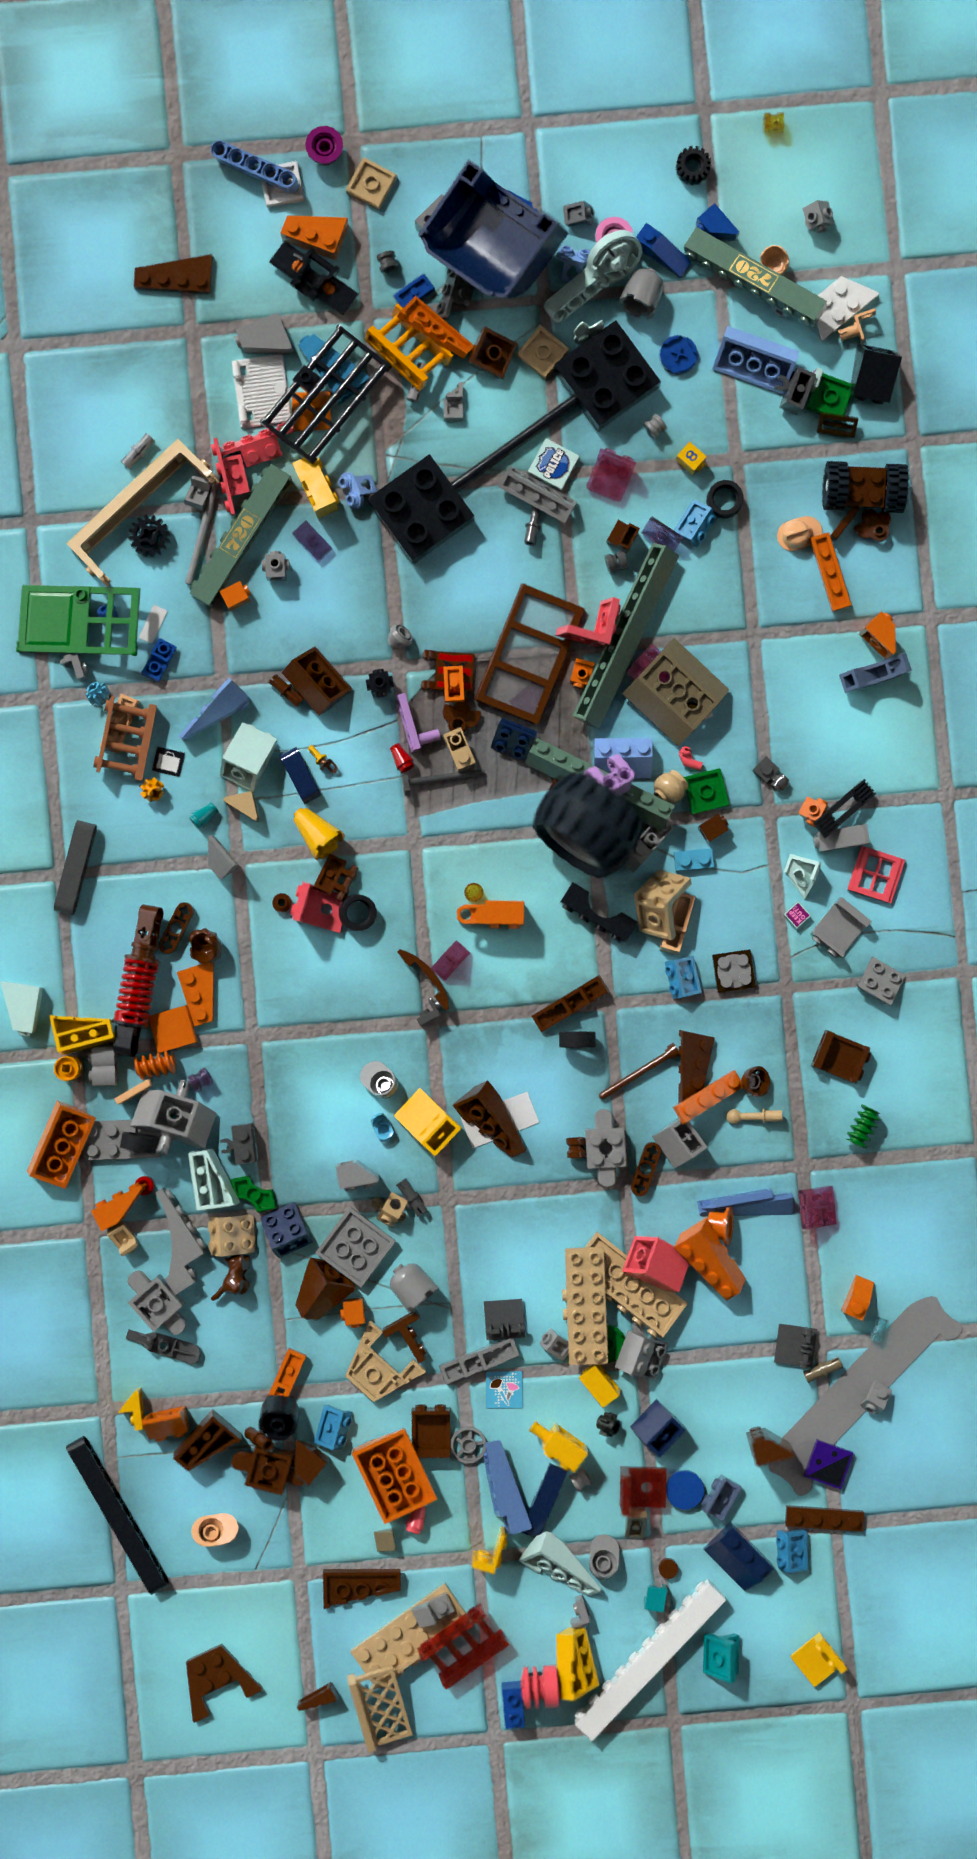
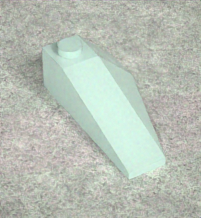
[519,1531,601,1596]

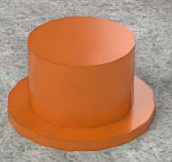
[708,1207,734,1246]

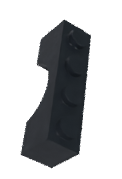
[560,882,638,943]

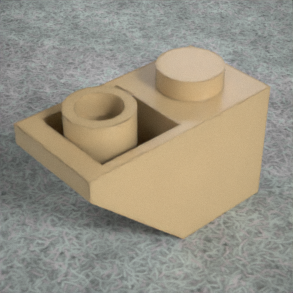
[443,727,476,772]

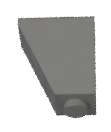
[234,313,294,355]
[813,824,870,852]

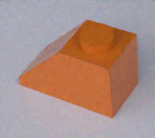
[841,1275,874,1321]

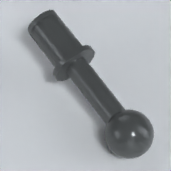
[524,506,540,546]

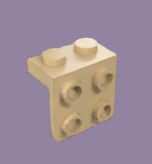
[208,1214,256,1257]

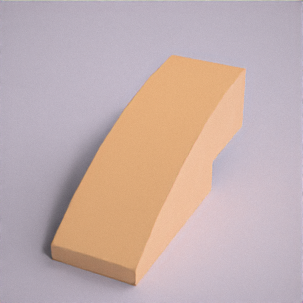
[659,893,695,955]

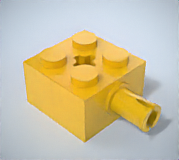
[529,1421,588,1472]

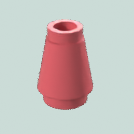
[405,1506,426,1534]

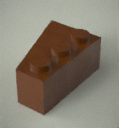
[173,1409,242,1471]

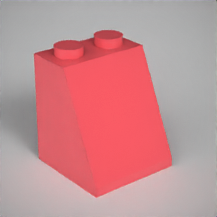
[622,1236,689,1292]

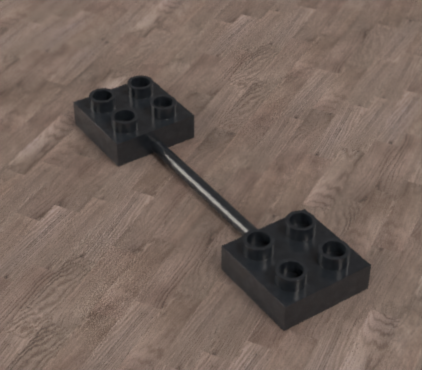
[367,320,661,565]

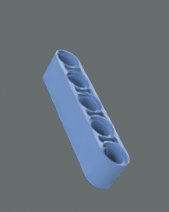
[211,140,299,193]

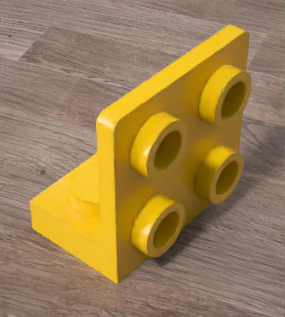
[472,1526,508,1574]
[790,1632,847,1687]

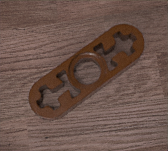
[158,902,194,954]
[631,1142,661,1196]

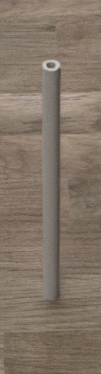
[185,454,227,585]

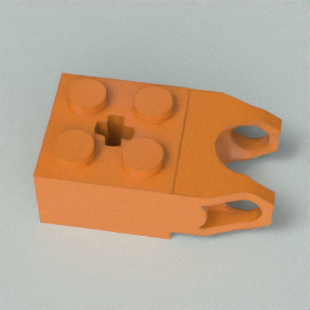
[457,900,524,929]

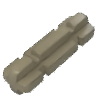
[370,1197,407,1223]

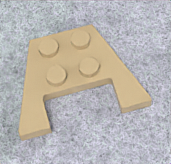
[345,1320,426,1402]

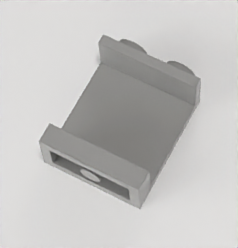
[810,897,872,958]

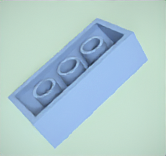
[712,326,799,395]

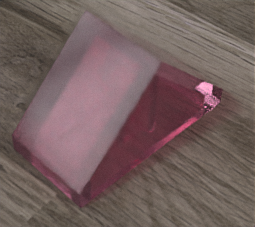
[431,940,470,981]

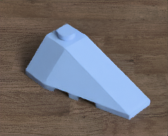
[179,678,250,741]

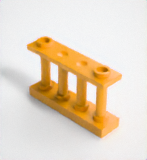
[364,303,453,392]

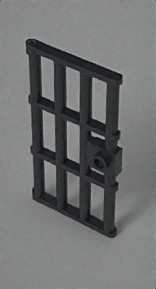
[259,324,392,465]

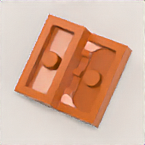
[148,1005,198,1053]

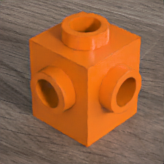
[798,797,829,827]

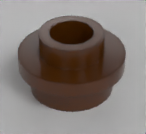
[272,893,292,912]

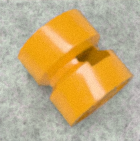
[54,1055,84,1081]

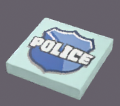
[528,438,579,490]

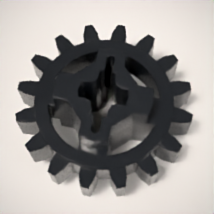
[128,515,171,557]

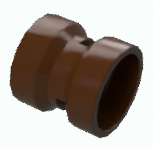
[566,1137,586,1158]

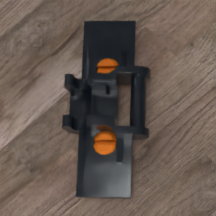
[269,240,359,316]

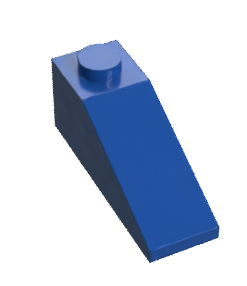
[636,223,692,278]

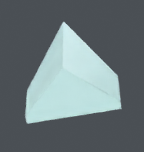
[784,854,822,900]

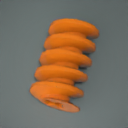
[134,1050,176,1080]

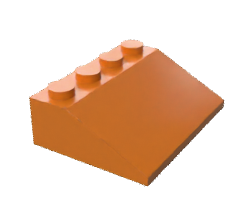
[352,1428,437,1524]

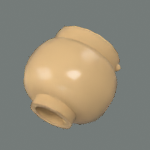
[654,770,688,804]

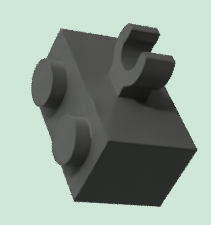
[774,367,816,415]
[220,1123,257,1165]

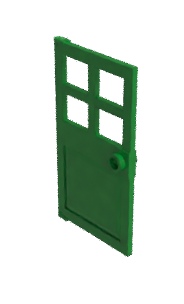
[16,585,141,656]

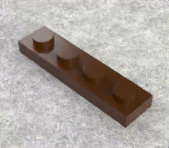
[785,1505,864,1532]

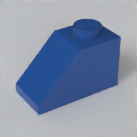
[696,203,739,241]

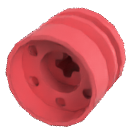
[521,1665,559,1710]

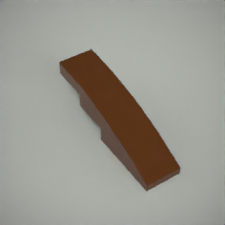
[531,974,609,1032]

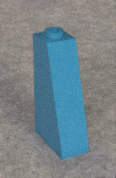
[298,334,370,405]

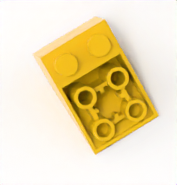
[394,1088,462,1156]

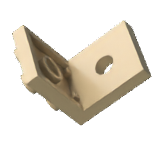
[634,870,692,941]

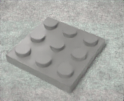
[315,1206,396,1287]

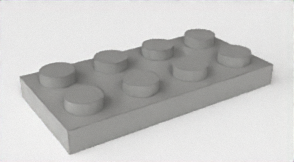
[83,1119,162,1160]

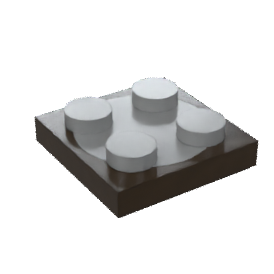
[712,949,756,993]

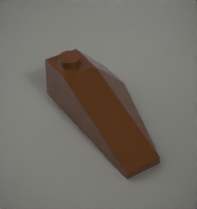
[452,1080,526,1158]

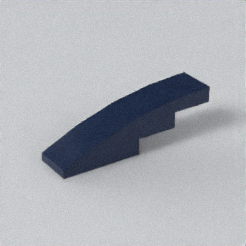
[521,1463,568,1538]

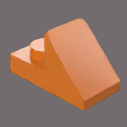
[444,666,464,703]

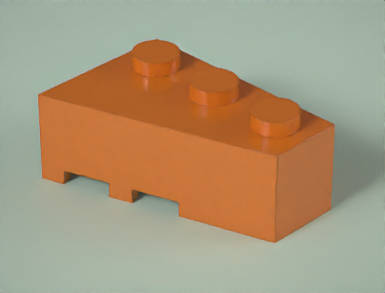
[280,215,349,261]

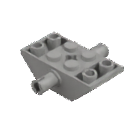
[131,1080,217,1156]

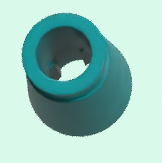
[189,802,218,829]

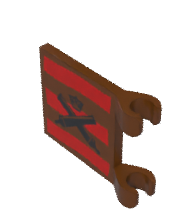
[421,650,475,692]

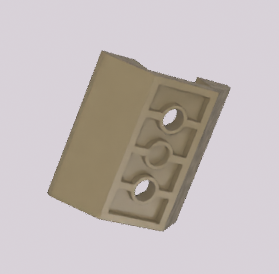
[622,638,729,746]

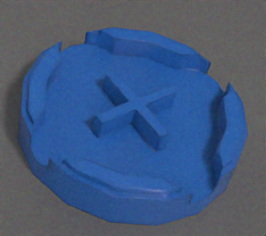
[659,335,698,374]
[666,1470,704,1510]

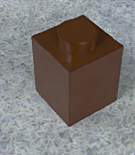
[697,814,729,843]

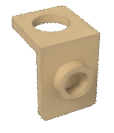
[376,1192,408,1228]

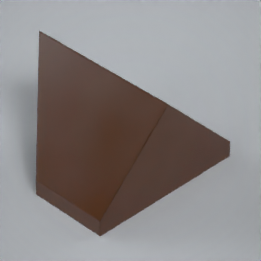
[293,1439,329,1487]

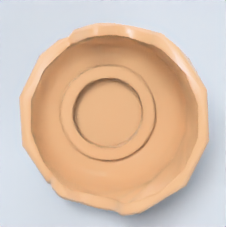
[760,245,789,275]

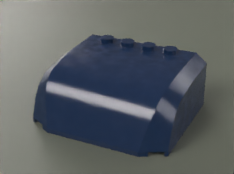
[418,159,568,298]

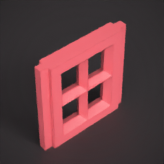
[847,846,905,904]

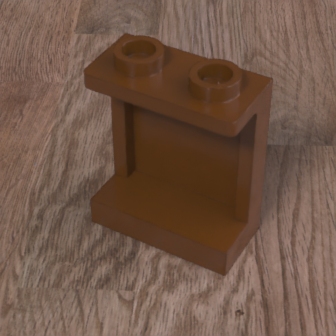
[811,1030,871,1083]
[411,1404,451,1458]

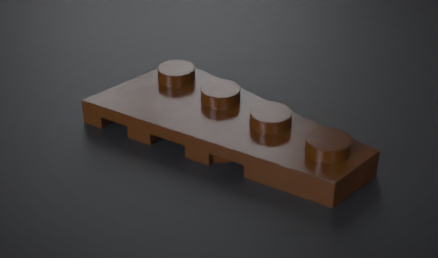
[134,254,213,294]
[678,1030,715,1104]

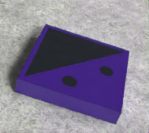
[804,1439,854,1489]

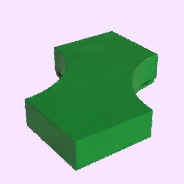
[230,1175,277,1213]

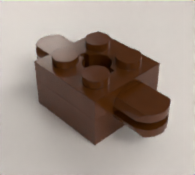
[231,1446,304,1495]

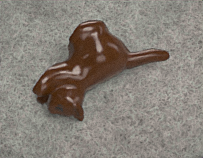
[211,1255,250,1301]

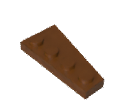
[323,1569,401,1609]

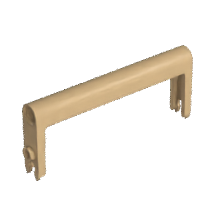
[66,439,219,587]

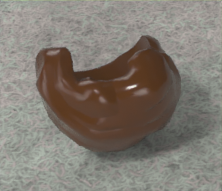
[189,928,222,964]

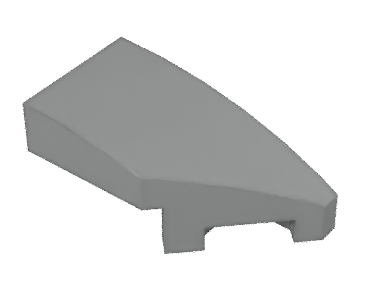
[444,382,463,422]

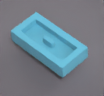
[674,848,714,871]

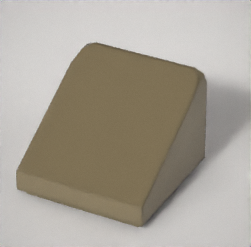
[374,1528,396,1551]

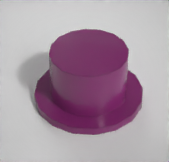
[305,126,343,165]

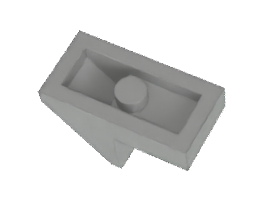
[411,1592,455,1628]

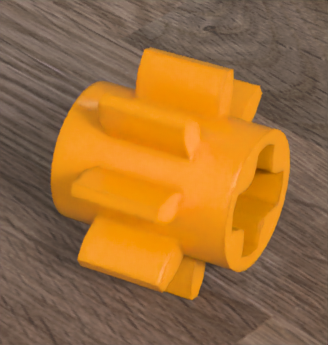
[140,777,164,802]

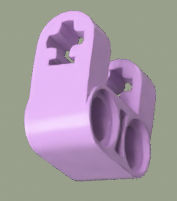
[584,754,634,796]

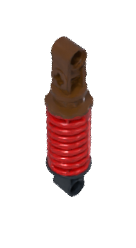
[112,904,164,1057]

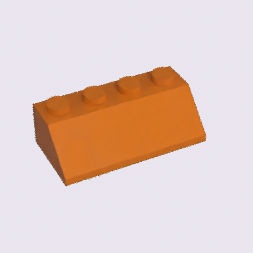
[27,1100,96,1189]

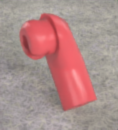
[679,746,703,771]

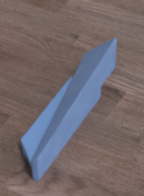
[697,1188,794,1216]
[483,1440,532,1535]

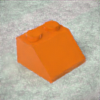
[859,611,896,660]
[142,1406,190,1442]

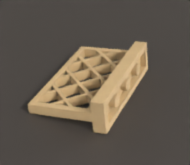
[347,1665,412,1753]

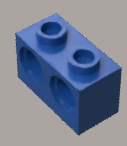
[502,1681,525,1729]

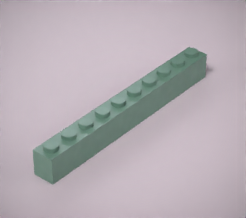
[573,543,679,729]

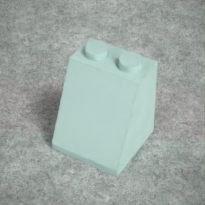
[219,722,277,792]

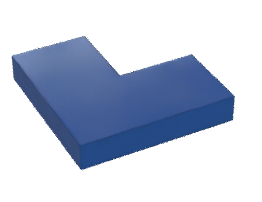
[393,273,435,308]

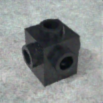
[366,669,394,698]

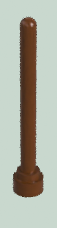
[599,1043,681,1100]

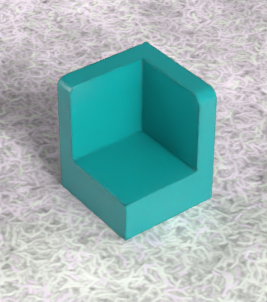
[643,1584,667,1612]

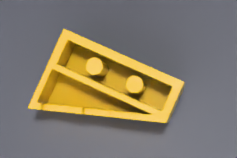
[292,458,340,519]

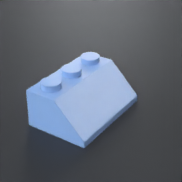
[593,738,652,779]

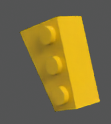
[49,1015,117,1055]
[556,1627,599,1701]

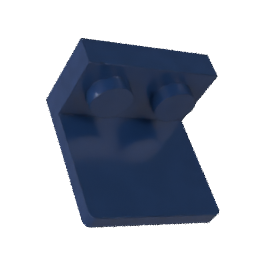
[260,1202,313,1258]

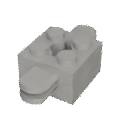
[585,1109,626,1187]
[127,1270,187,1335]

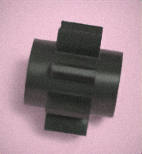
[596,1412,620,1437]

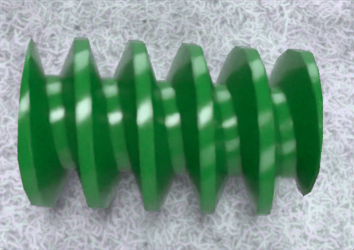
[847,1104,882,1148]

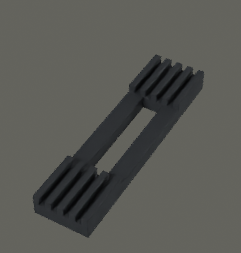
[813,779,876,838]

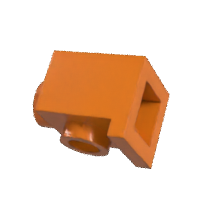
[570,658,595,689]

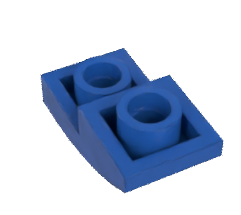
[141,638,177,683]

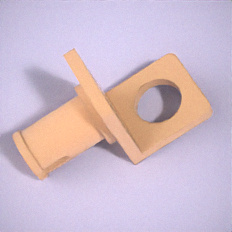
[838,308,876,344]

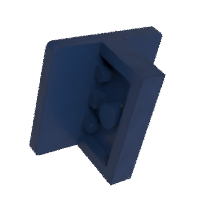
[491,718,537,761]

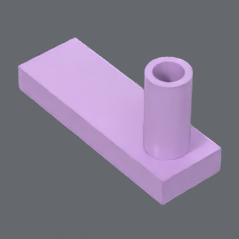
[396,693,441,753]

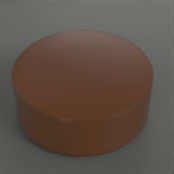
[658,1558,678,1579]

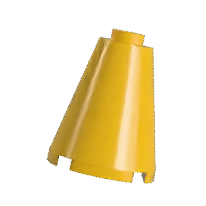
[293,808,345,860]

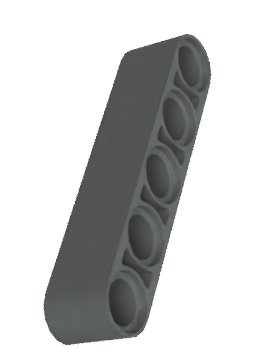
[54,820,97,915]

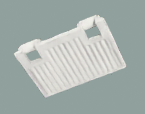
[232,354,291,429]

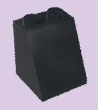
[850,343,902,405]

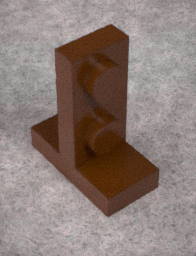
[382,1309,427,1364]

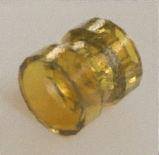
[763,112,784,133]
[464,883,483,903]

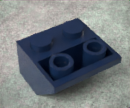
[630,1399,686,1458]

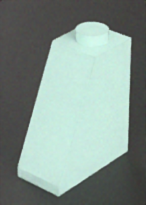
[1,981,43,1036]

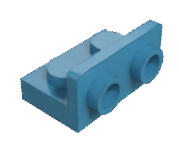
[673,499,717,547]
[665,956,702,999]
[314,1405,352,1450]
[776,1529,808,1573]

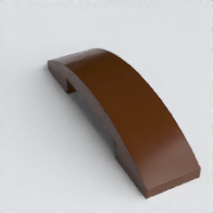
[397,949,449,1011]

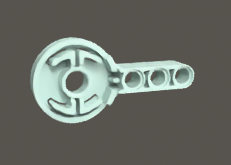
[544,230,642,323]

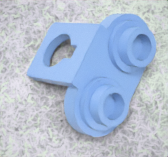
[556,245,590,282]
[338,472,377,509]

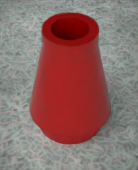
[390,743,414,773]

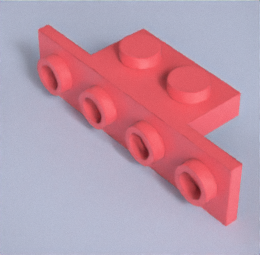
[220,423,295,468]
[211,438,250,517]

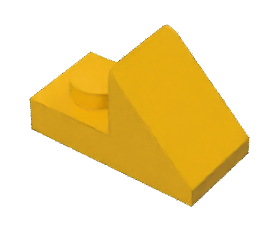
[118,1388,145,1431]

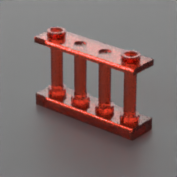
[417,1603,509,1690]

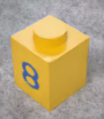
[676,441,707,475]

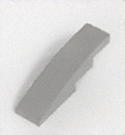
[439,1337,519,1385]

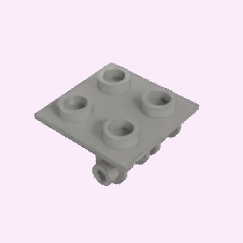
[856,956,905,1006]

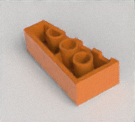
[674,1217,746,1301]

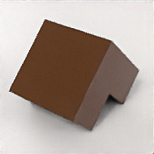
[606,520,640,554]

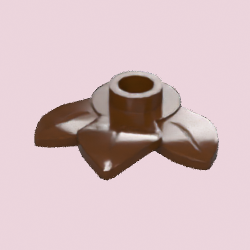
[853,509,891,542]
[442,698,481,733]

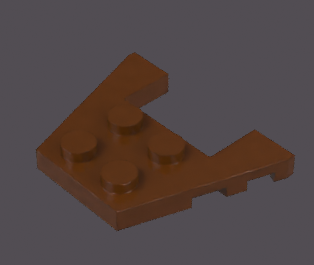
[186,1644,263,1723]

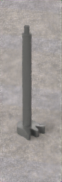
[402,770,485,795]

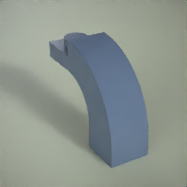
[839,652,912,693]

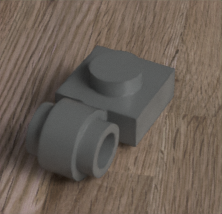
[752,756,789,792]

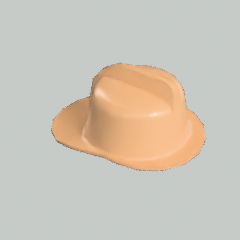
[777,516,822,551]
[191,1513,238,1547]

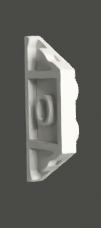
[816,276,879,342]

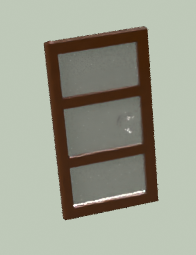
[474,583,585,725]

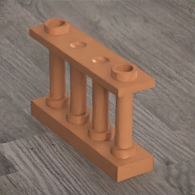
[93,696,157,782]

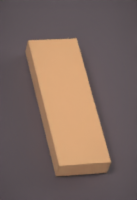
[100,694,139,754]

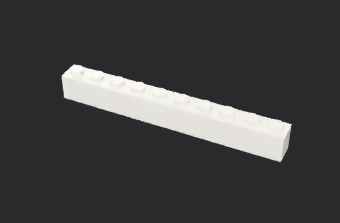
[574,1579,726,1741]

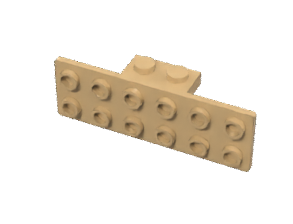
[562,1247,608,1365]

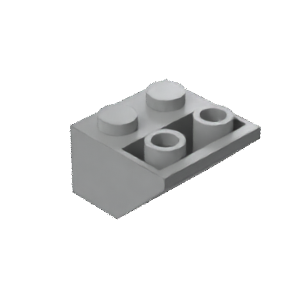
[652,1118,707,1168]
[336,1160,380,1192]
[615,1330,668,1380]

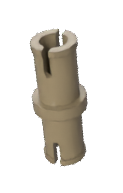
[803,1356,843,1383]

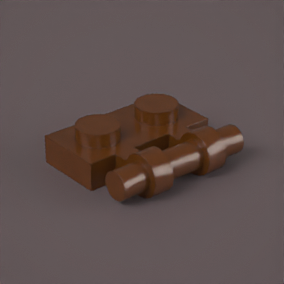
[313,853,359,902]

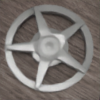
[450,1427,486,1464]

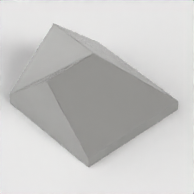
[208,835,240,880]

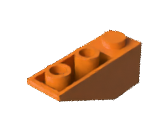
[91,1182,147,1232]

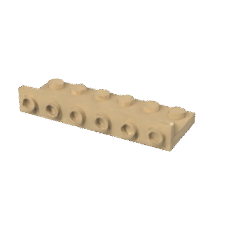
[585,1232,688,1338]
[350,1583,470,1690]

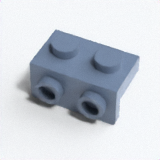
[701,1475,742,1521]

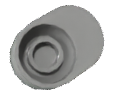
[360,1061,398,1099]
[589,1535,619,1580]

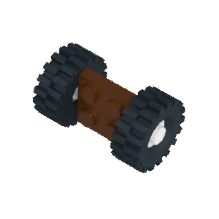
[822,461,909,513]

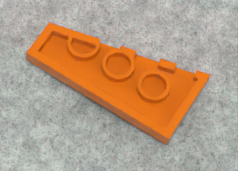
[396,296,474,359]

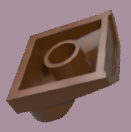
[468,326,518,379]

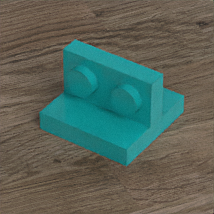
[703,1633,740,1683]

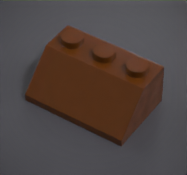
[282,646,352,716]
[746,1426,795,1467]

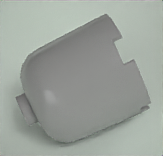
[619,268,664,319]
[390,1263,439,1313]

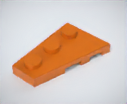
[177,962,214,1027]

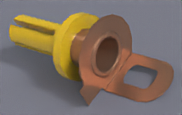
[308,745,338,773]

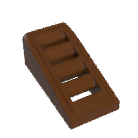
[297,1682,339,1711]

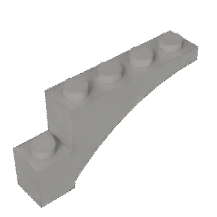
[156,1187,206,1295]

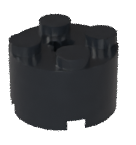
[258,1395,300,1441]

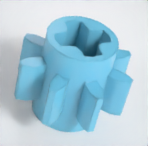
[85,682,110,706]

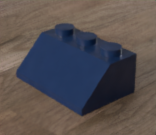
[703,1521,774,1591]

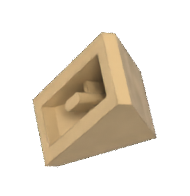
[223,791,259,822]

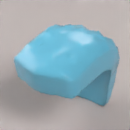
[371,1113,395,1142]

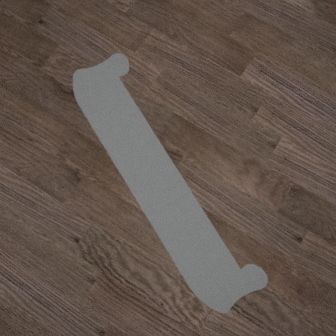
[769,1296,962,1496]

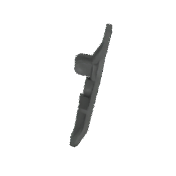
[126,1329,201,1364]

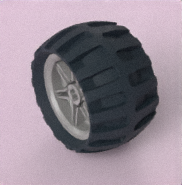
[533,772,643,878]

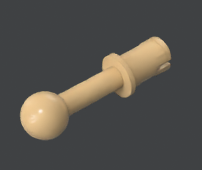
[726,1109,783,1124]

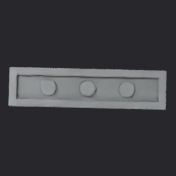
[498,466,578,523]

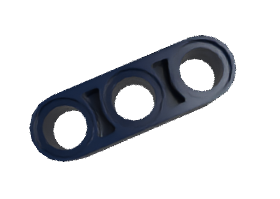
[279,747,321,804]

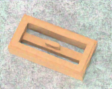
[114,1079,153,1105]

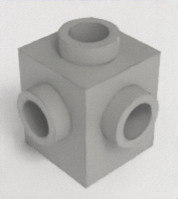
[802,200,834,233]
[262,551,290,581]

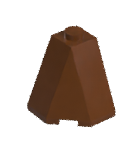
[295,1258,356,1320]

